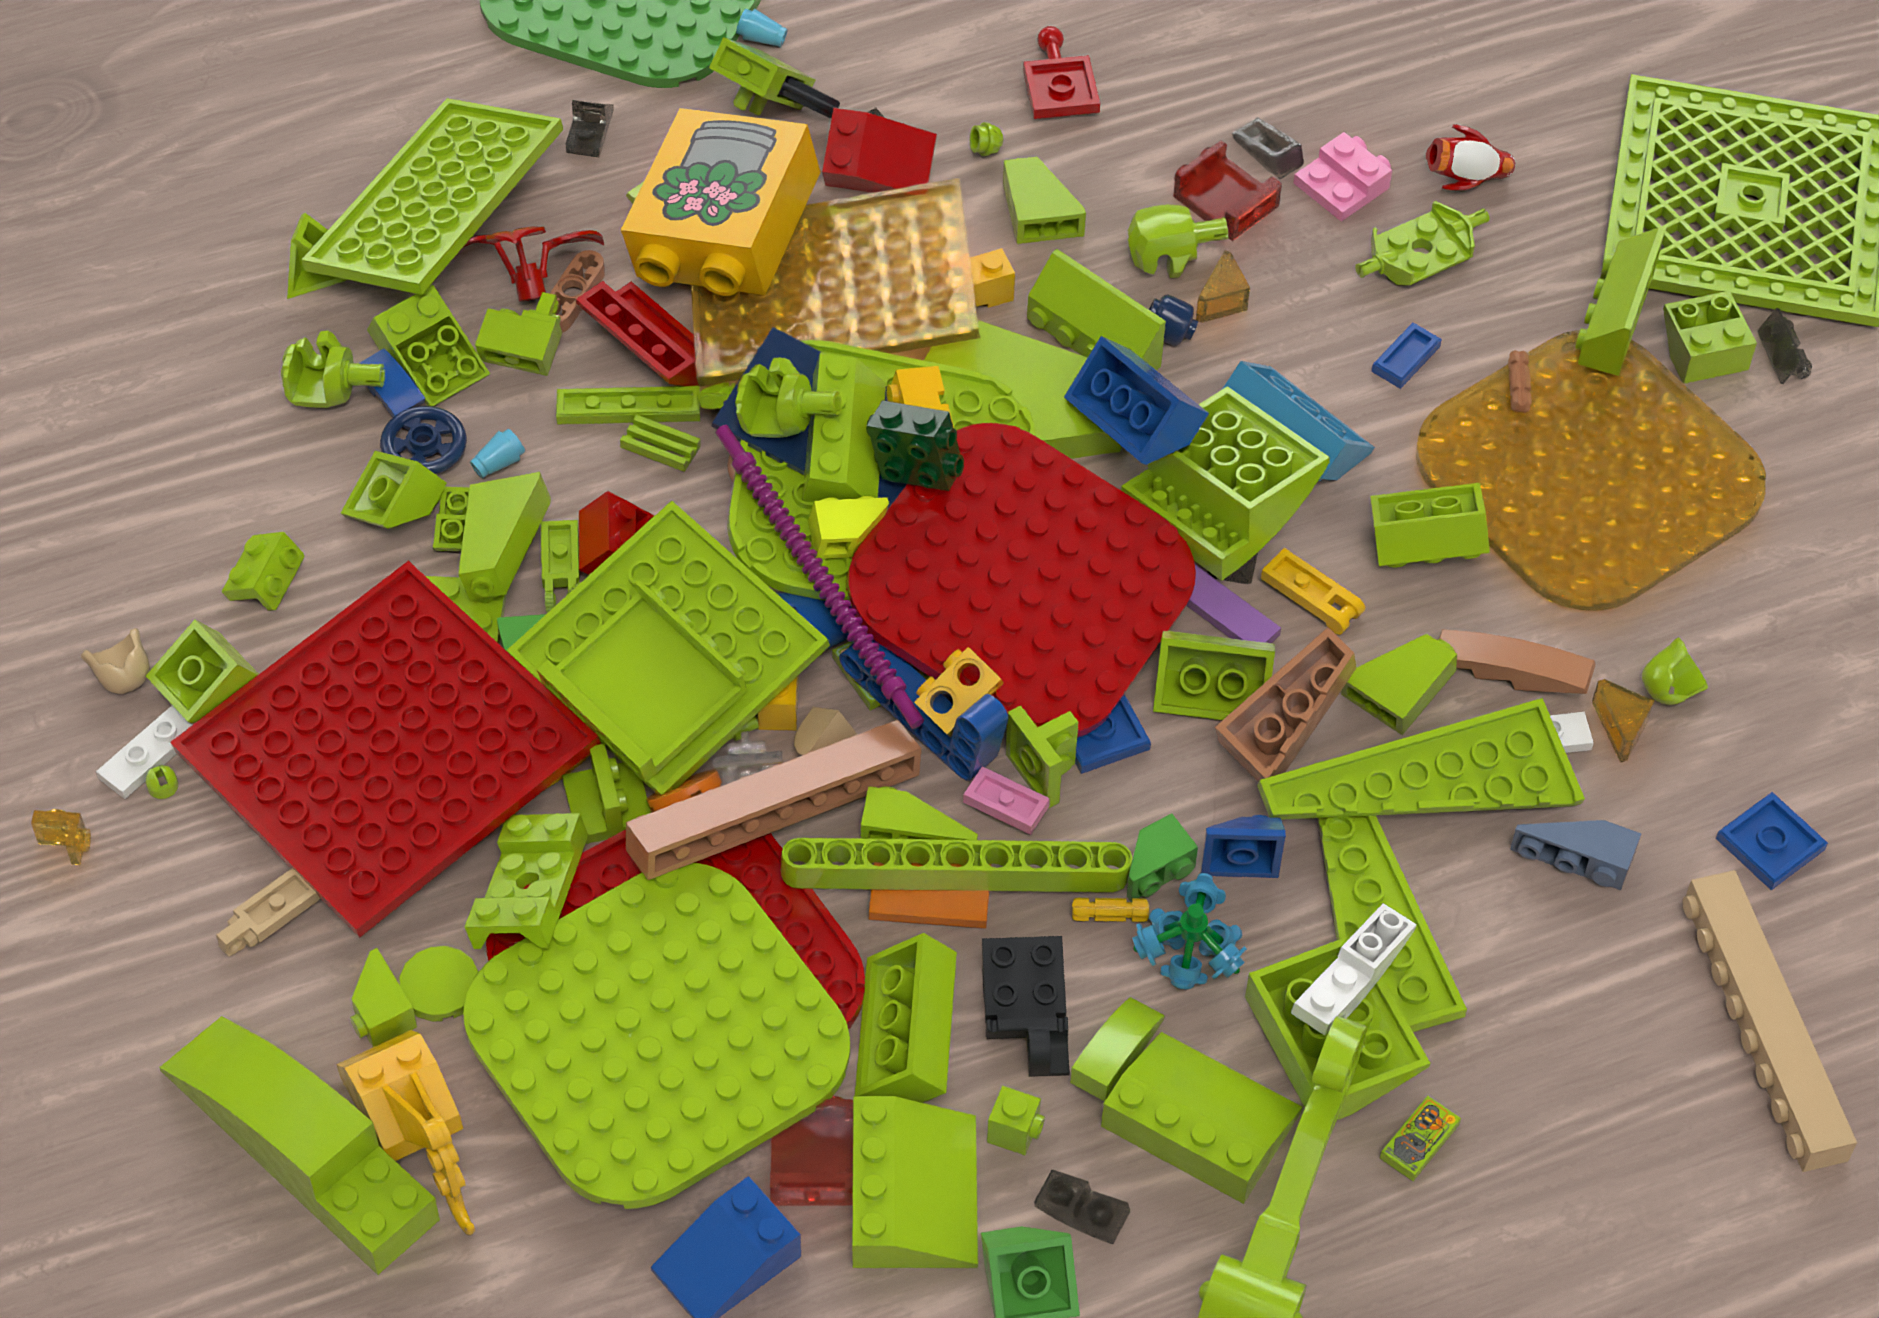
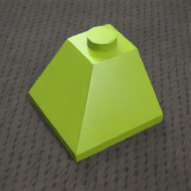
[341,451,447,529]

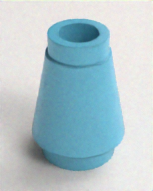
[736,8,788,47]
[470,429,525,479]

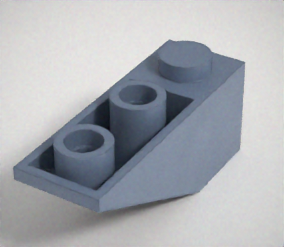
[1510,820,1641,890]

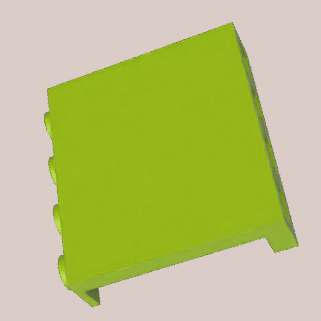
[537,579,747,783]

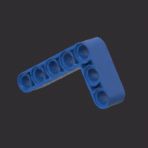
[839,633,1008,781]

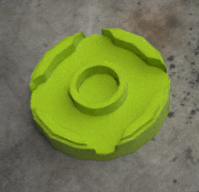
[400,946,478,1022]

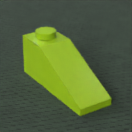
[861,786,978,840]

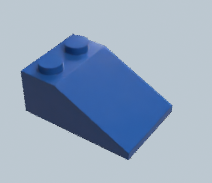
[651,1176,801,1318]

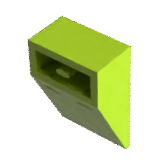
[367,285,490,406]

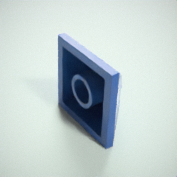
[1201,815,1286,878]

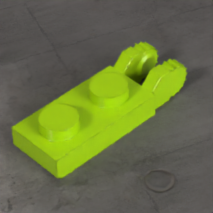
[541,520,580,612]

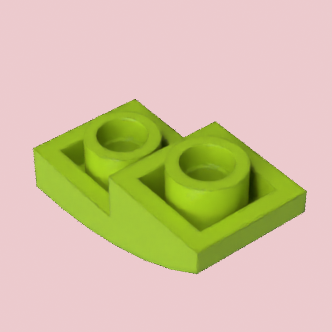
[433,486,470,552]

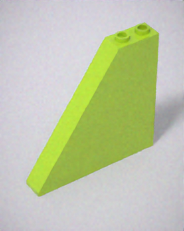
[924,311,1122,459]

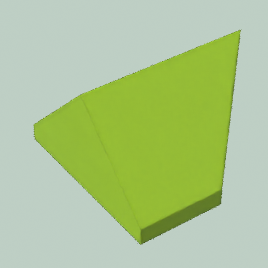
[287,213,347,299]

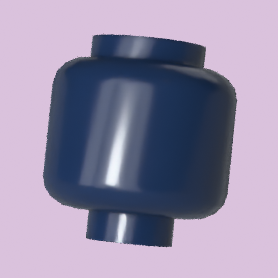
[1149,294,1198,346]

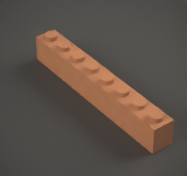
[626,720,922,880]

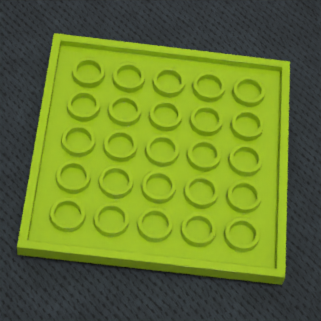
[507,501,830,795]

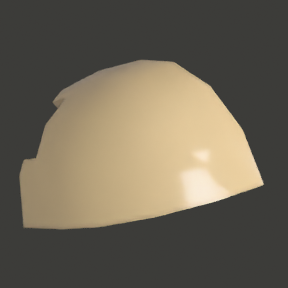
[794,707,858,756]

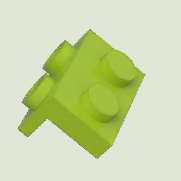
[221,531,305,611]

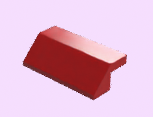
[576,281,724,386]

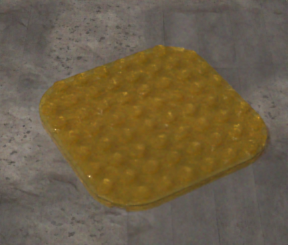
[1416,330,1766,611]

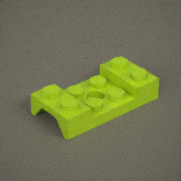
[465,813,588,949]

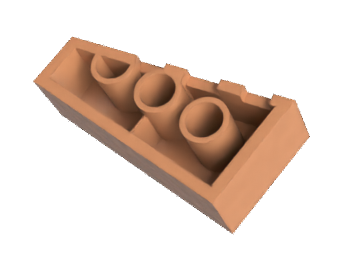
[1215,627,1356,782]

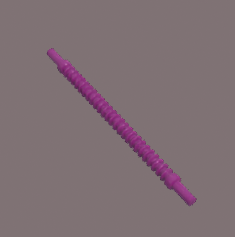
[715,425,924,729]

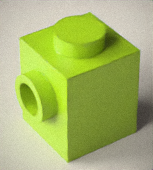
[987,1085,1045,1155]

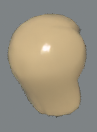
[81,628,149,694]

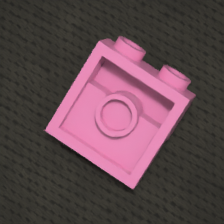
[1293,132,1392,222]

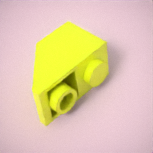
[808,496,889,559]

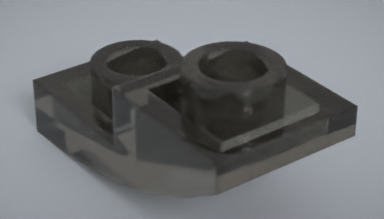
[1034,1169,1131,1244]

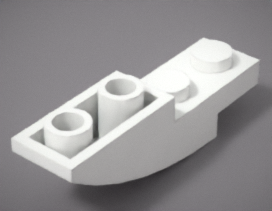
[1291,903,1417,1035]

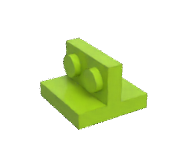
[1006,706,1078,809]
[562,744,651,844]

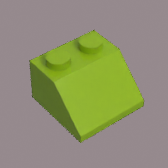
[146,619,259,724]

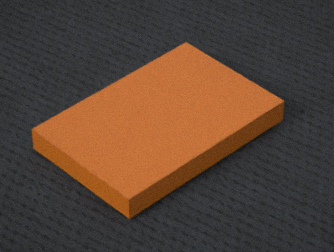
[869,862,992,929]

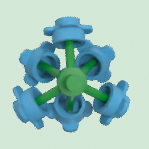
[1132,873,1247,989]

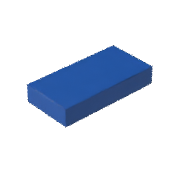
[1372,322,1442,389]

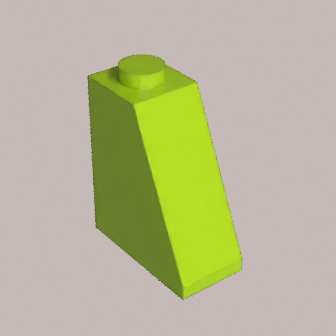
[1003,156,1086,244]
[1341,634,1457,735]

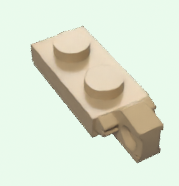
[216,868,321,957]

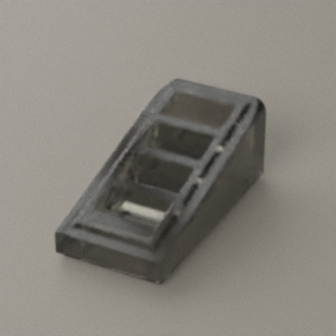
[1232,117,1304,179]

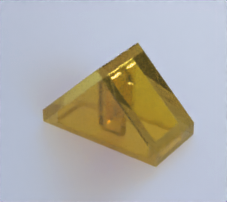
[1196,250,1250,323]
[1592,679,1654,762]

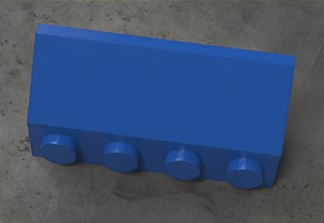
[1064,336,1209,465]

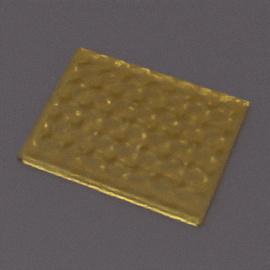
[691,178,980,387]

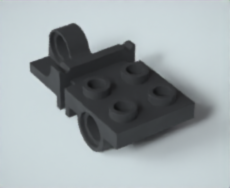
[982,936,1070,1077]

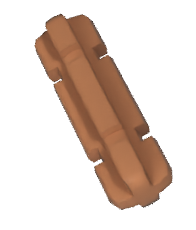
[1508,350,1532,413]

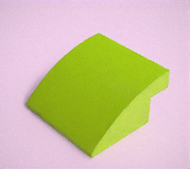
[1121,386,1330,581]

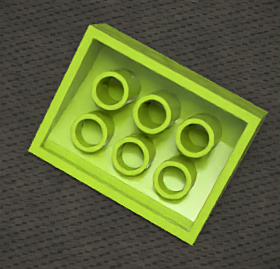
[1245,935,1431,1120]
[1101,1032,1303,1204]
[852,1096,978,1268]

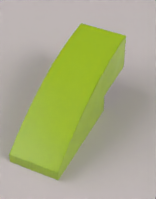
[1070,997,1165,1101]

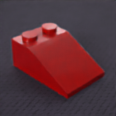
[822,108,937,200]

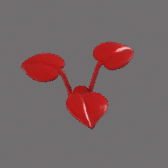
[463,226,604,302]

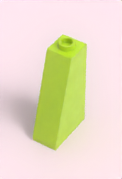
[458,472,551,601]

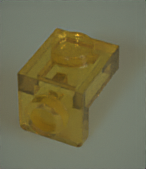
[31,809,91,865]

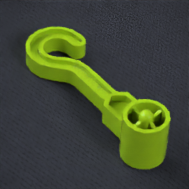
[1198,1016,1367,1318]

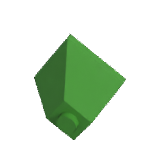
[981,1226,1080,1318]

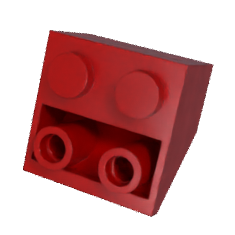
[579,491,655,575]

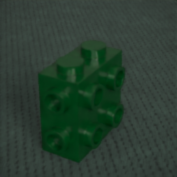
[866,400,964,491]

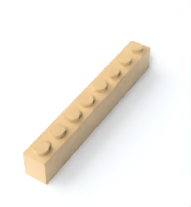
[1683,870,1857,1172]

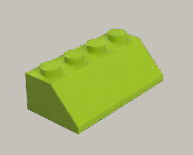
[1575,227,1666,376]
[1027,249,1166,371]
[802,352,886,503]
[854,933,957,1103]

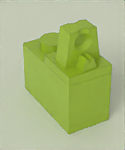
[475,292,562,376]

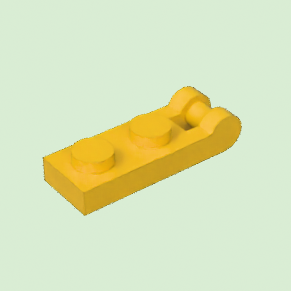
[1261,548,1365,635]

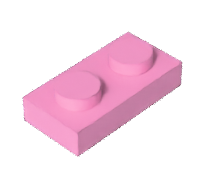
[963,766,1050,835]

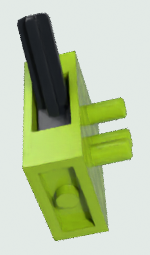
[709,37,840,119]

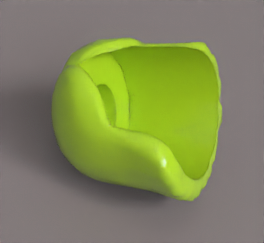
[1641,637,1708,705]

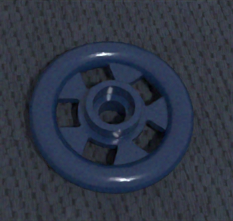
[380,406,467,474]

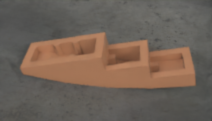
[1439,629,1596,694]

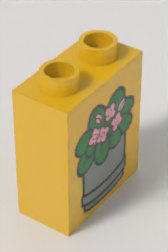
[621,108,821,296]

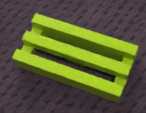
[620,414,701,472]

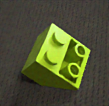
[1663,291,1757,384]

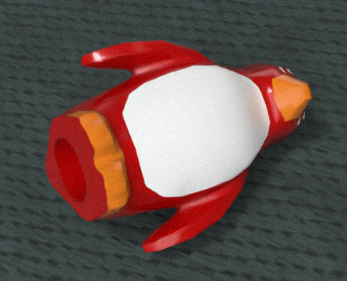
[1426,124,1515,191]

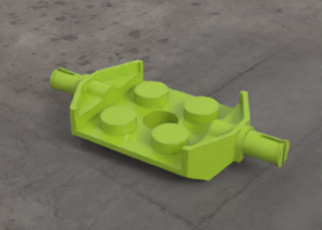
[1355,201,1490,286]

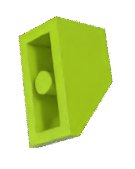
[350,948,417,1047]

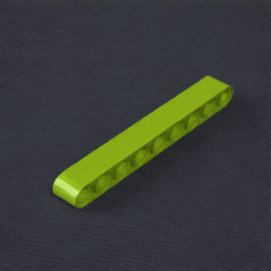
[781,838,1132,892]

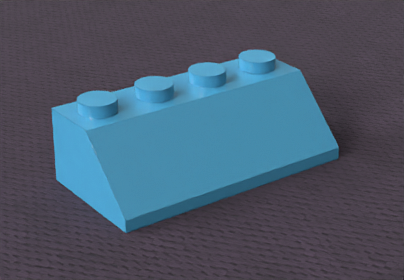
[1222,361,1375,481]

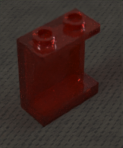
[1173,140,1282,242]
[770,1096,853,1206]

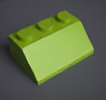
[1370,483,1490,568]
[1153,631,1275,720]

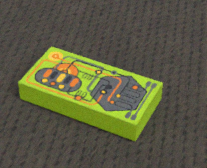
[1380,1096,1461,1181]

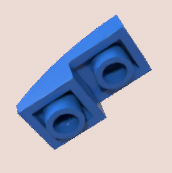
[360,348,425,418]

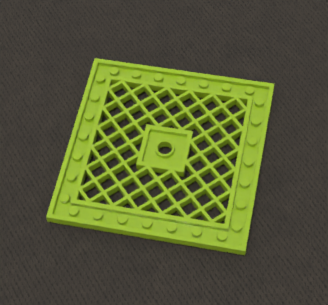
[1600,74,1879,327]

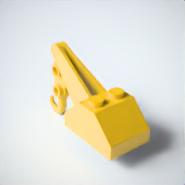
[336,1030,475,1235]

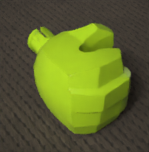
[1128,204,1229,278]
[281,331,385,408]
[735,358,842,438]

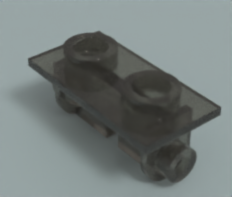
[1757,308,1812,384]

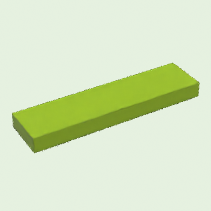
[556,386,700,425]

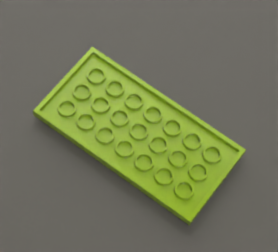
[302,98,564,295]

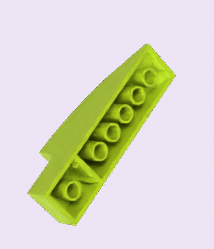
[159,1016,440,1275]

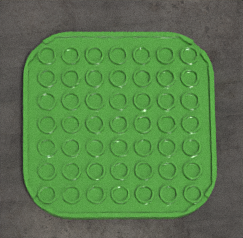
[480,0,761,88]

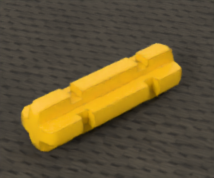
[1072,898,1149,922]

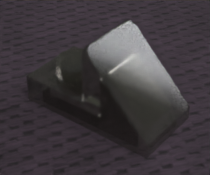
[565,100,614,158]

